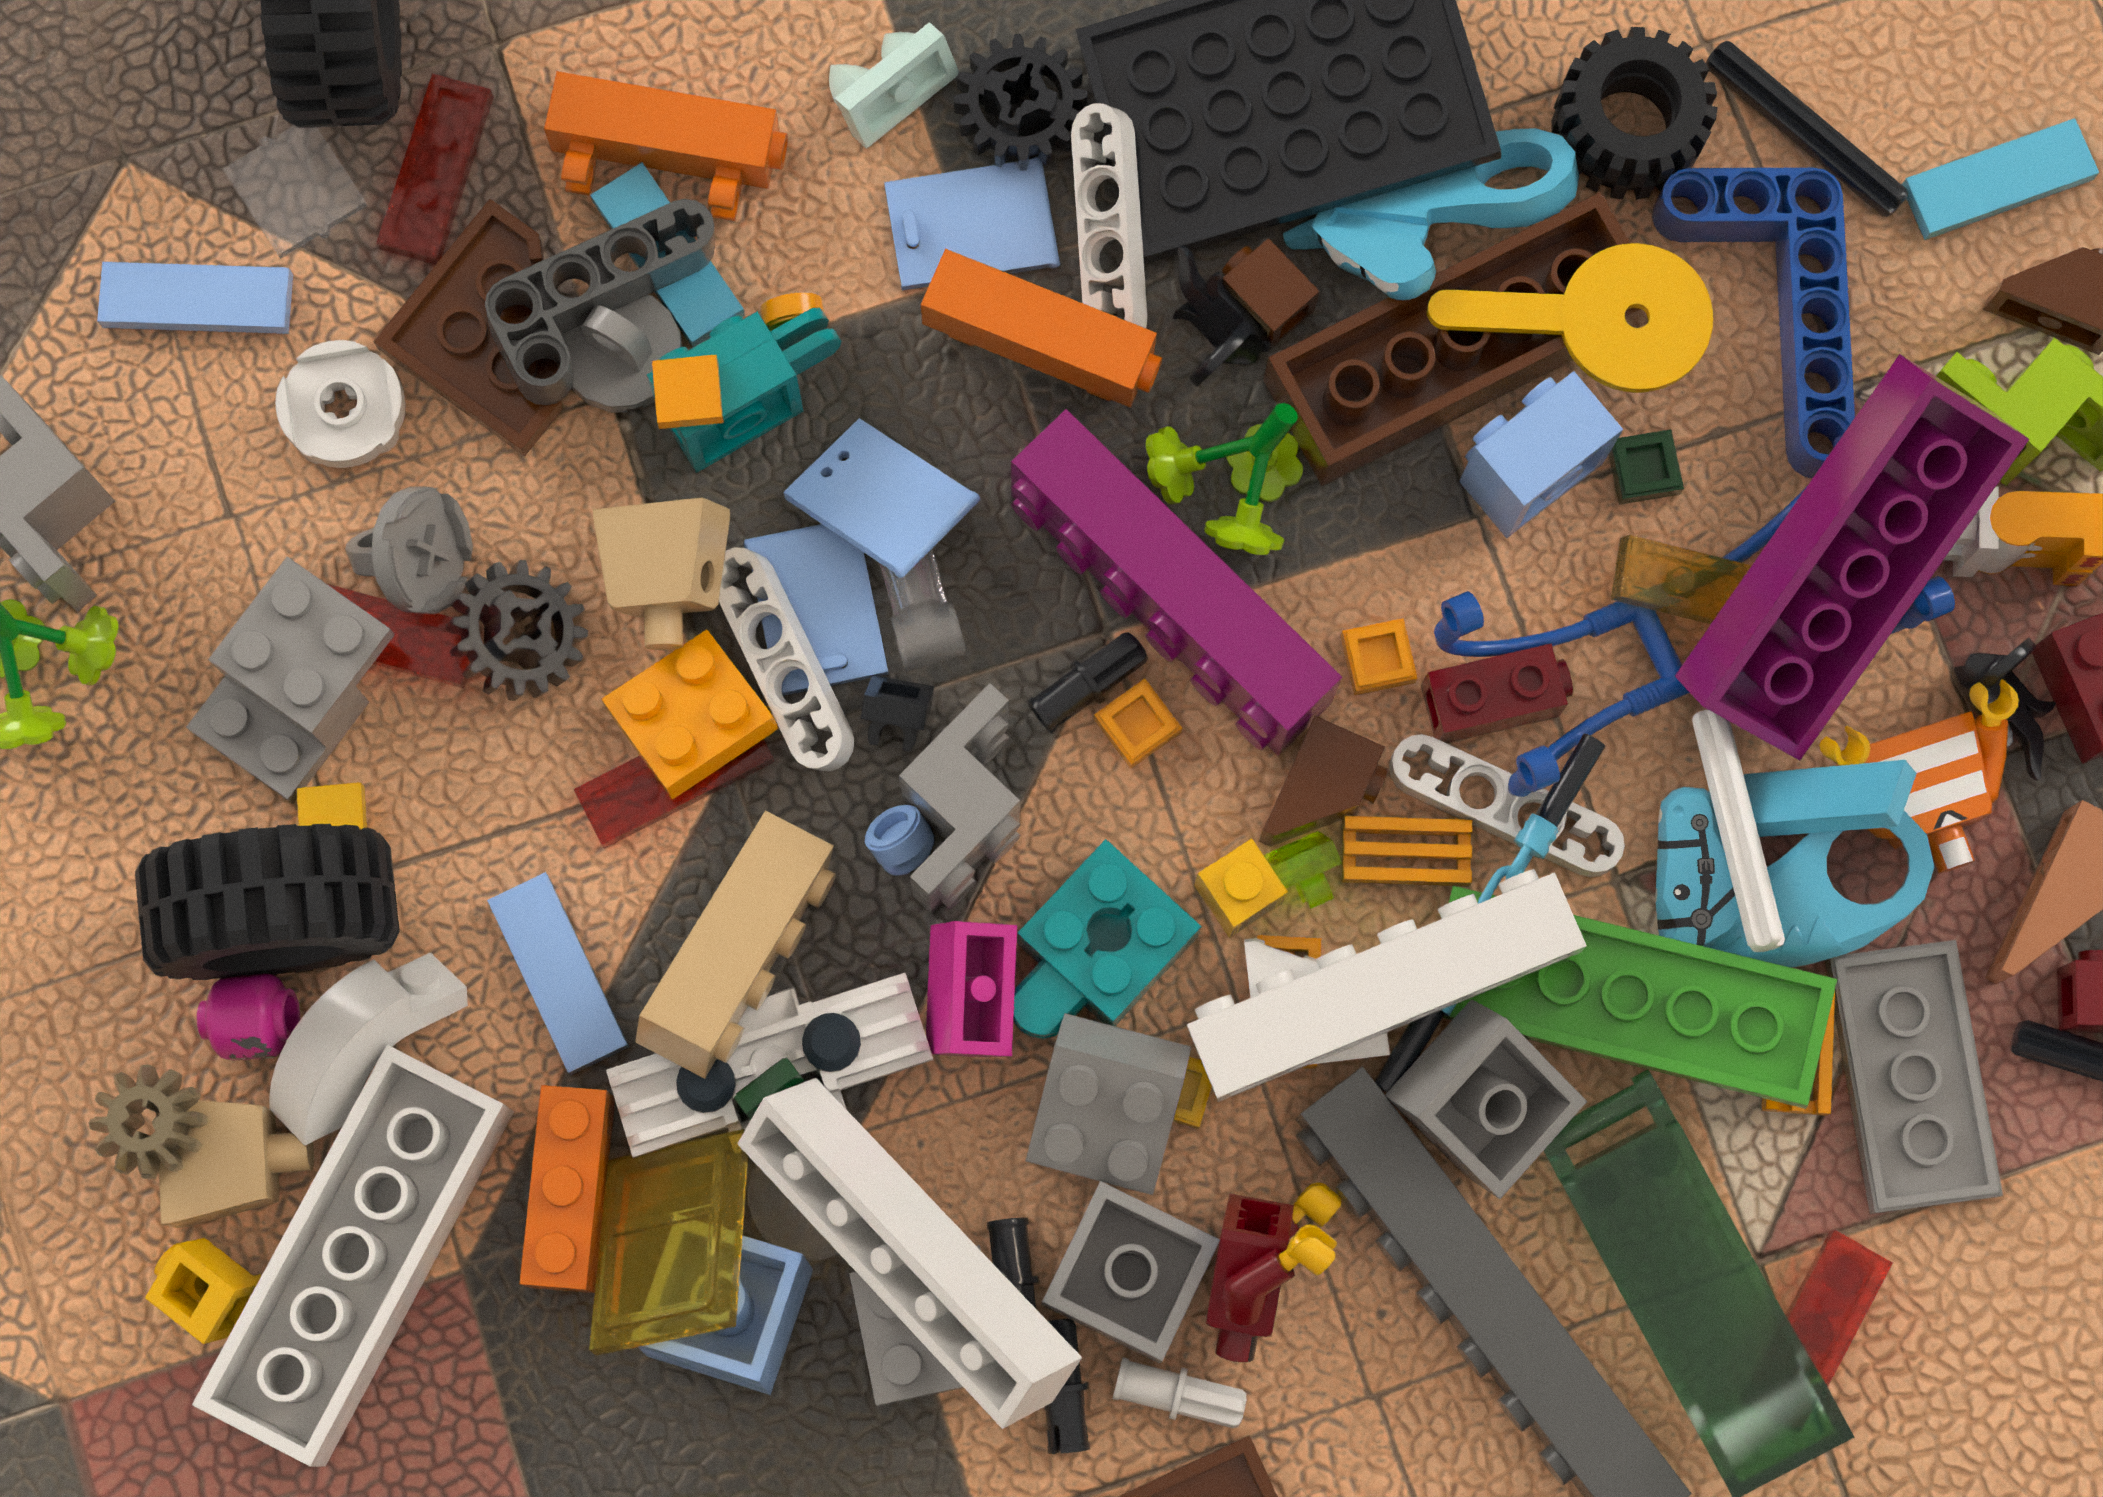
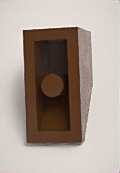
[1983,247,2103,355]
[1259,716,1389,847]

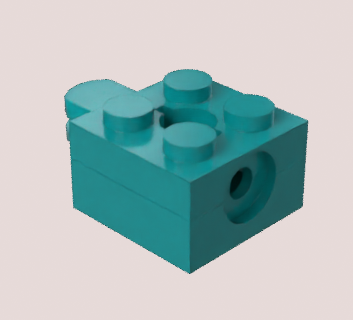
[646,308,842,473]
[1013,839,1202,1040]

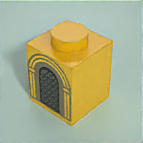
[1194,838,1288,938]

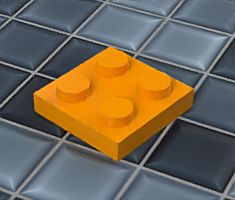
[601,629,779,800]

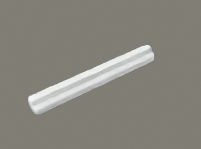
[1692,710,1785,952]

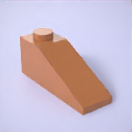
[1985,800,2103,984]

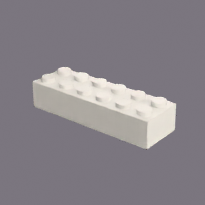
[192,1045,514,1467]

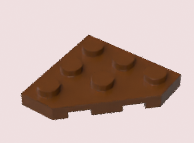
[373,199,563,457]

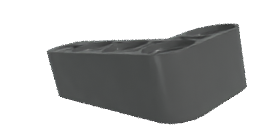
[485,199,715,405]

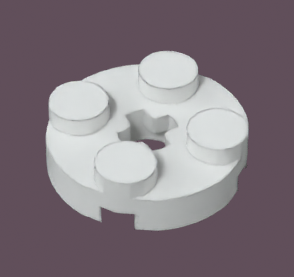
[275,340,406,468]

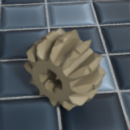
[88,1065,208,1180]

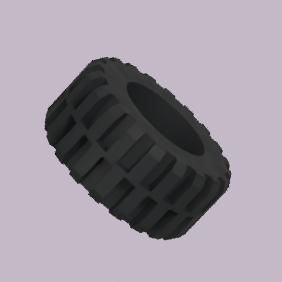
[260,0,402,128]
[135,824,400,980]

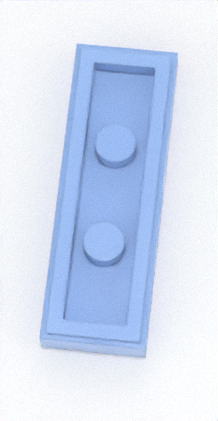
[97,262,293,334]
[487,872,629,1075]

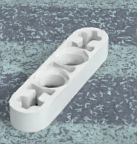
[1071,103,1147,328]
[719,547,854,772]
[1389,734,1625,877]

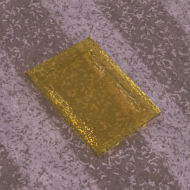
[589,1129,748,1355]

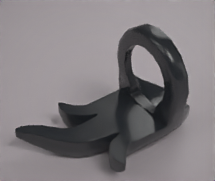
[1173,245,1271,387]
[1952,638,2056,781]

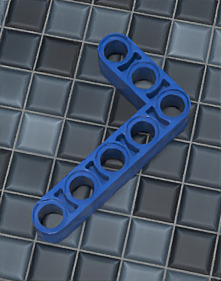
[1652,168,1855,478]

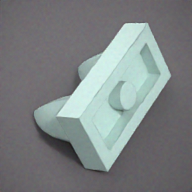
[829,22,959,149]

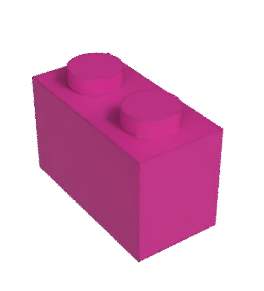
[926,921,1017,1058]

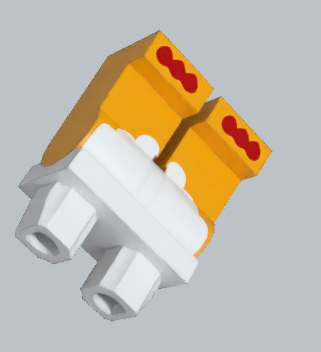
[1944,487,2103,586]

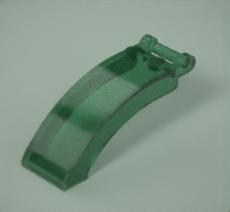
[1543,1069,1854,1497]

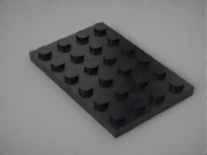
[1075,0,1501,264]

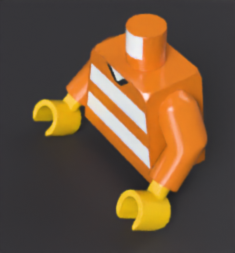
[1819,679,2019,874]

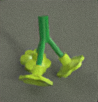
[1146,403,1303,555]
[0,599,119,749]

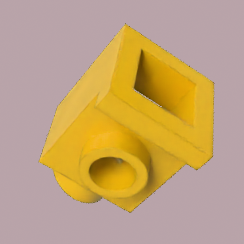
[145,1238,262,1344]

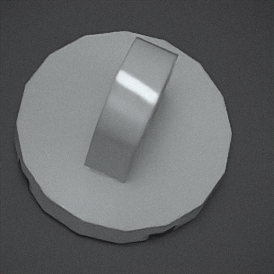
[561,295,682,413]
[345,486,473,614]

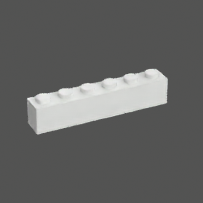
[1187,869,1587,1102]
[737,1078,1082,1429]

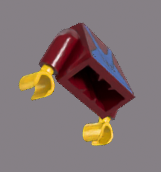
[1206,1182,1341,1362]

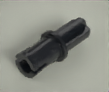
[1027,632,1148,734]
[987,1218,1040,1308]
[1044,1318,1090,1454]

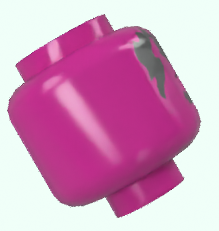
[197,974,300,1061]

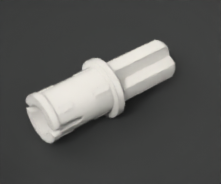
[1112,1358,1247,1428]

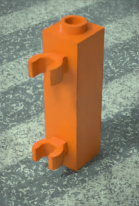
[544,71,788,221]
[921,248,1163,408]

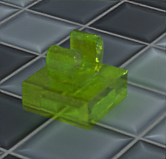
[1264,831,1342,909]

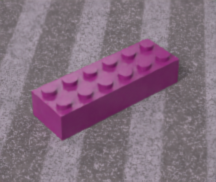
[1675,354,2029,761]
[1011,409,1342,756]

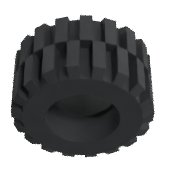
[1551,27,1718,200]

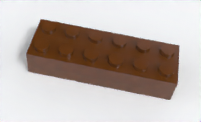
[1263,192,1648,486]

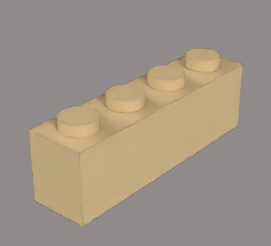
[635,810,836,1079]

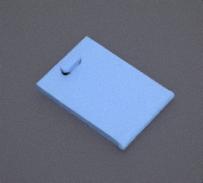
[884,157,1060,291]
[783,418,980,578]
[744,524,889,696]

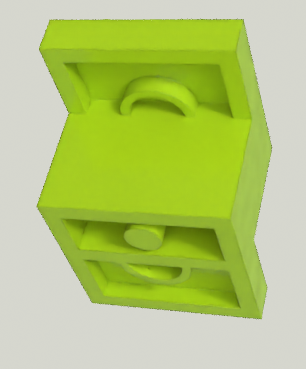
[1936,337,2103,486]

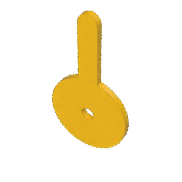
[1427,243,1713,393]

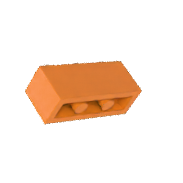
[519,1085,615,1293]

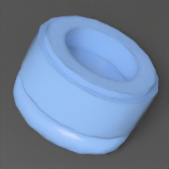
[865,805,934,876]

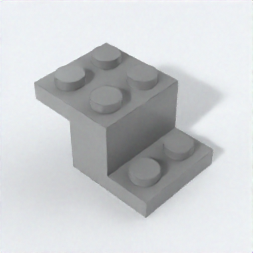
[0,375,115,612]
[186,557,395,804]
[899,683,1021,914]

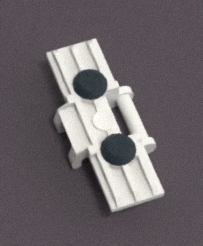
[606,973,933,1158]

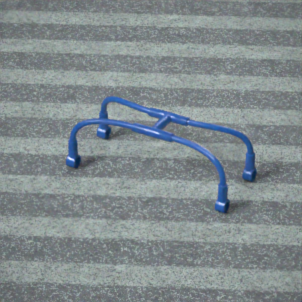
[1434,435,1955,797]

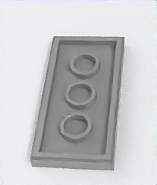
[1825,940,2003,1214]

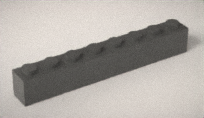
[1295,1066,1692,1497]

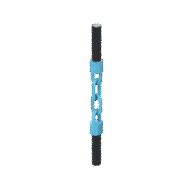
[1374,734,1606,1093]

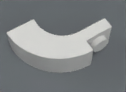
[269,953,468,1146]

